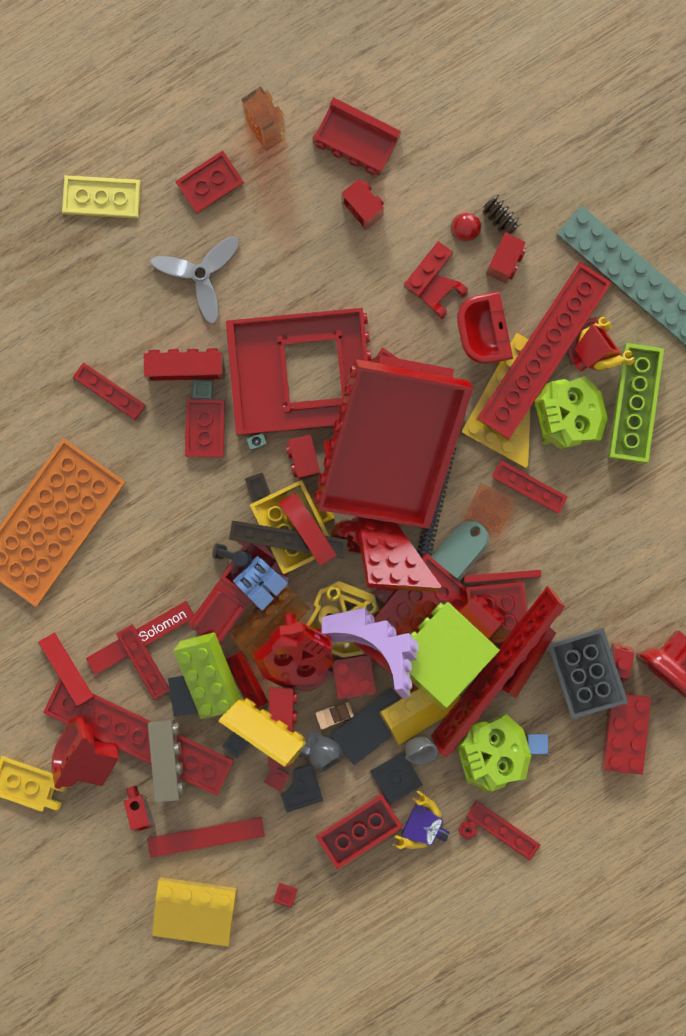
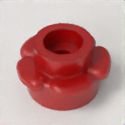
[458,821,478,840]

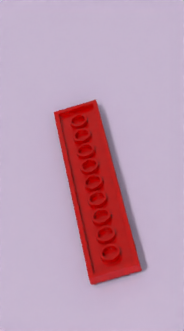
[476,262,611,440]
[431,586,565,758]
[43,679,234,796]

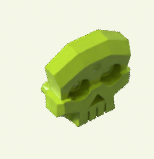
[532,376,608,450]
[456,714,531,792]

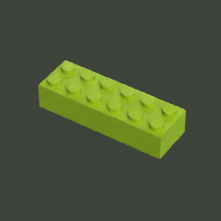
[607,343,664,464]

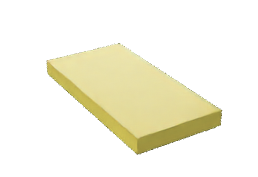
[62,175,141,219]

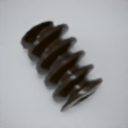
[482,194,522,236]

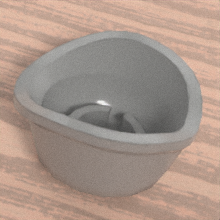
[405,737,438,765]

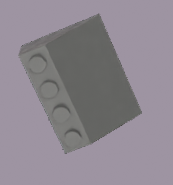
[548,628,628,719]

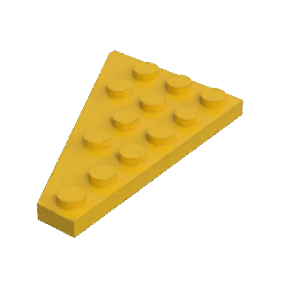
[461,333,531,469]

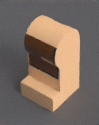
[316,701,354,730]

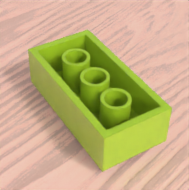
[173,632,241,719]

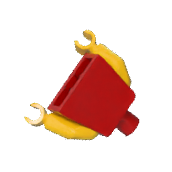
[574,317,635,372]

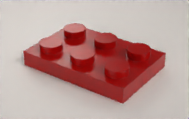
[175,151,244,214]
[185,399,225,458]

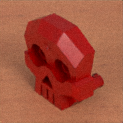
[253,613,334,688]

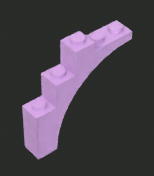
[322,608,419,698]

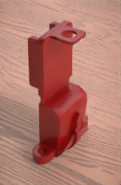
[189,541,290,644]

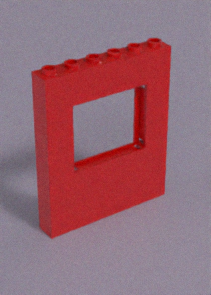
[226,308,371,436]

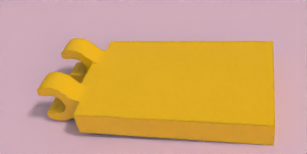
[0,756,67,812]

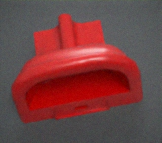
[457,291,513,364]
[636,631,686,699]
[51,716,119,789]

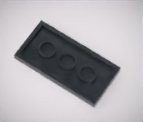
[331,687,400,766]

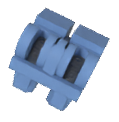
[233,556,288,610]

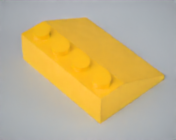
[250,480,330,575]
[218,698,307,767]
[152,877,237,947]

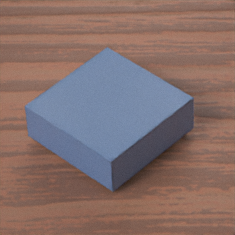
[528,734,548,754]

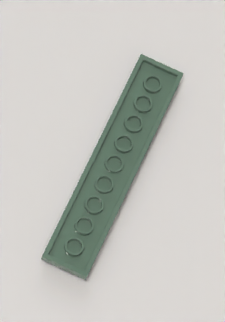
[556,205,686,347]

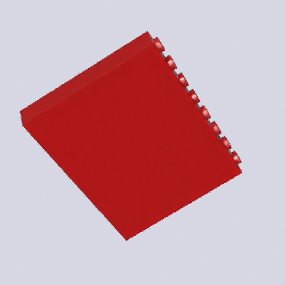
[314,359,473,529]

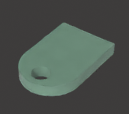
[432,521,490,581]

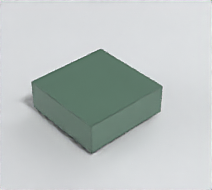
[192,379,213,400]

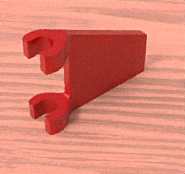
[420,275,468,319]

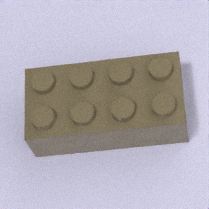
[148,719,185,803]

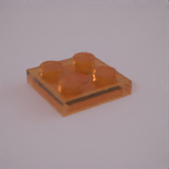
[465,483,516,534]

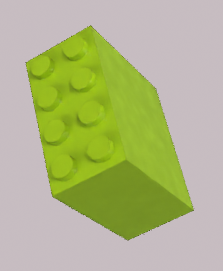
[410,602,500,710]

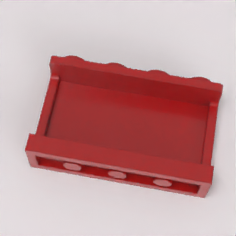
[312,97,401,176]

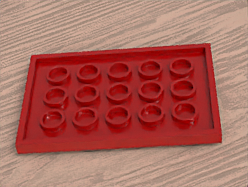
[353,553,468,692]

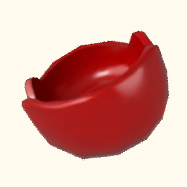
[450,212,482,242]

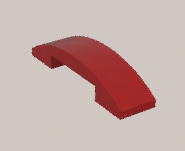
[278,493,337,567]

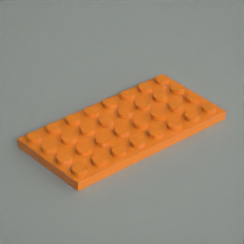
[0,438,126,607]

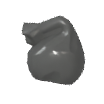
[299,732,343,772]

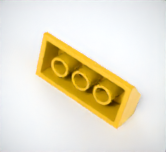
[379,688,461,745]

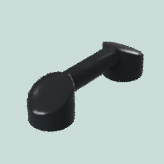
[212,543,252,567]

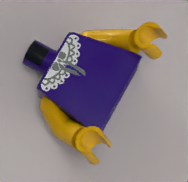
[392,791,450,849]

